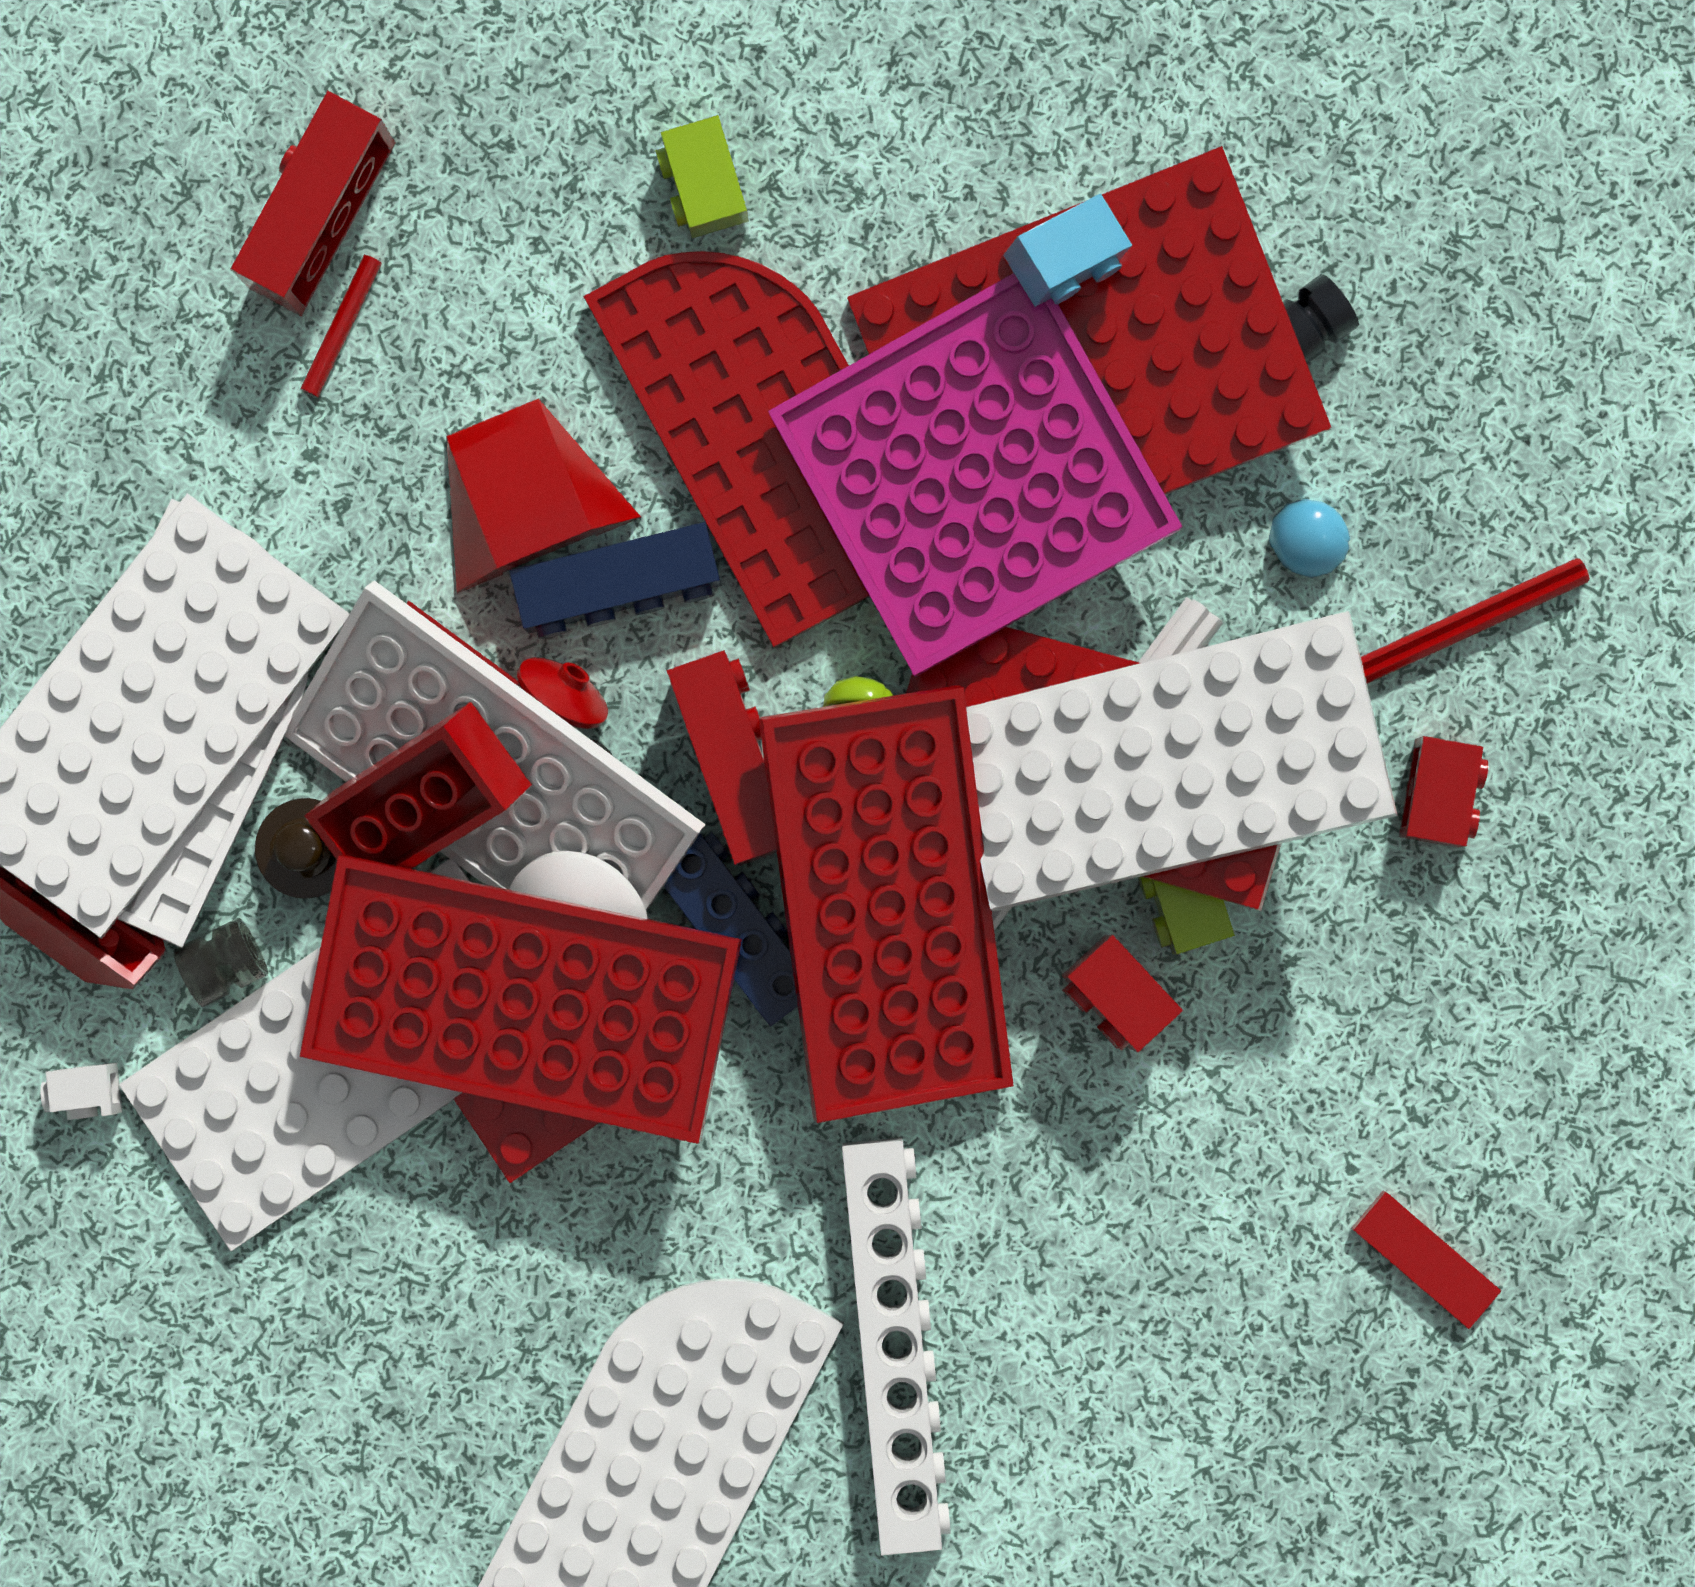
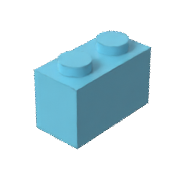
[1003,193,1132,307]

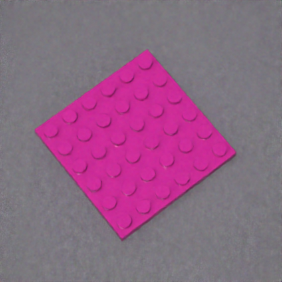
[768,273,1183,677]

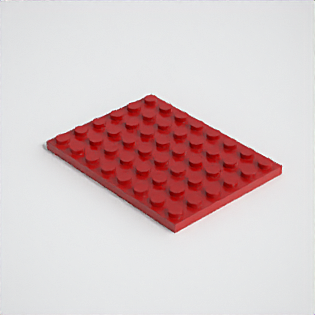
[847,146,1332,495]

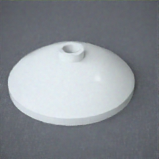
[509,851,648,919]

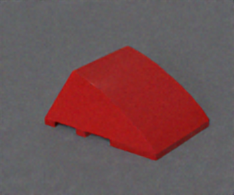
[446,398,642,594]

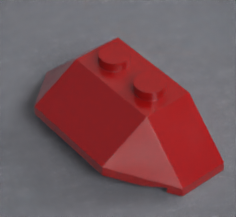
[0,867,165,989]

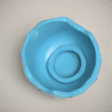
[1269,499,1350,578]

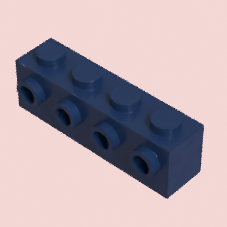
[664,831,798,1027]

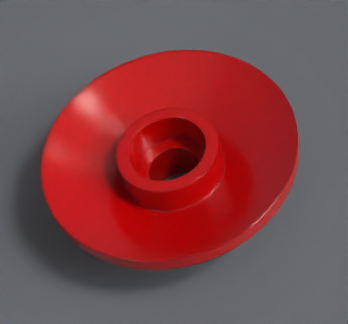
[517,657,608,729]

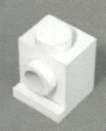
[40,1062,123,1120]

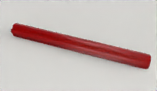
[1361,558,1590,684]

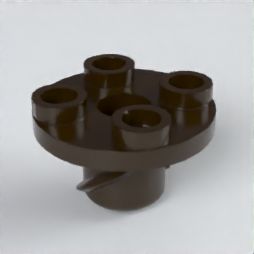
[255,798,337,899]

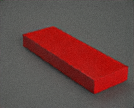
[1351,1190,1501,1329]

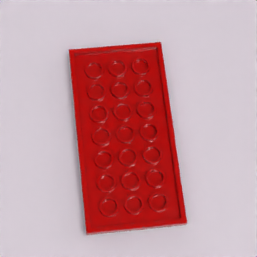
[758,685,1014,1123]
[300,855,742,1144]

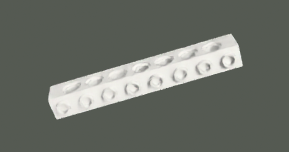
[842,1137,951,1556]

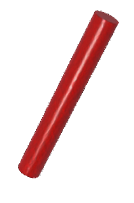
[300,254,382,398]

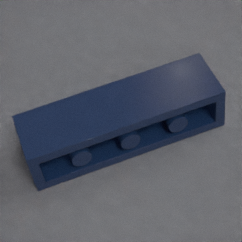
[509,522,722,639]

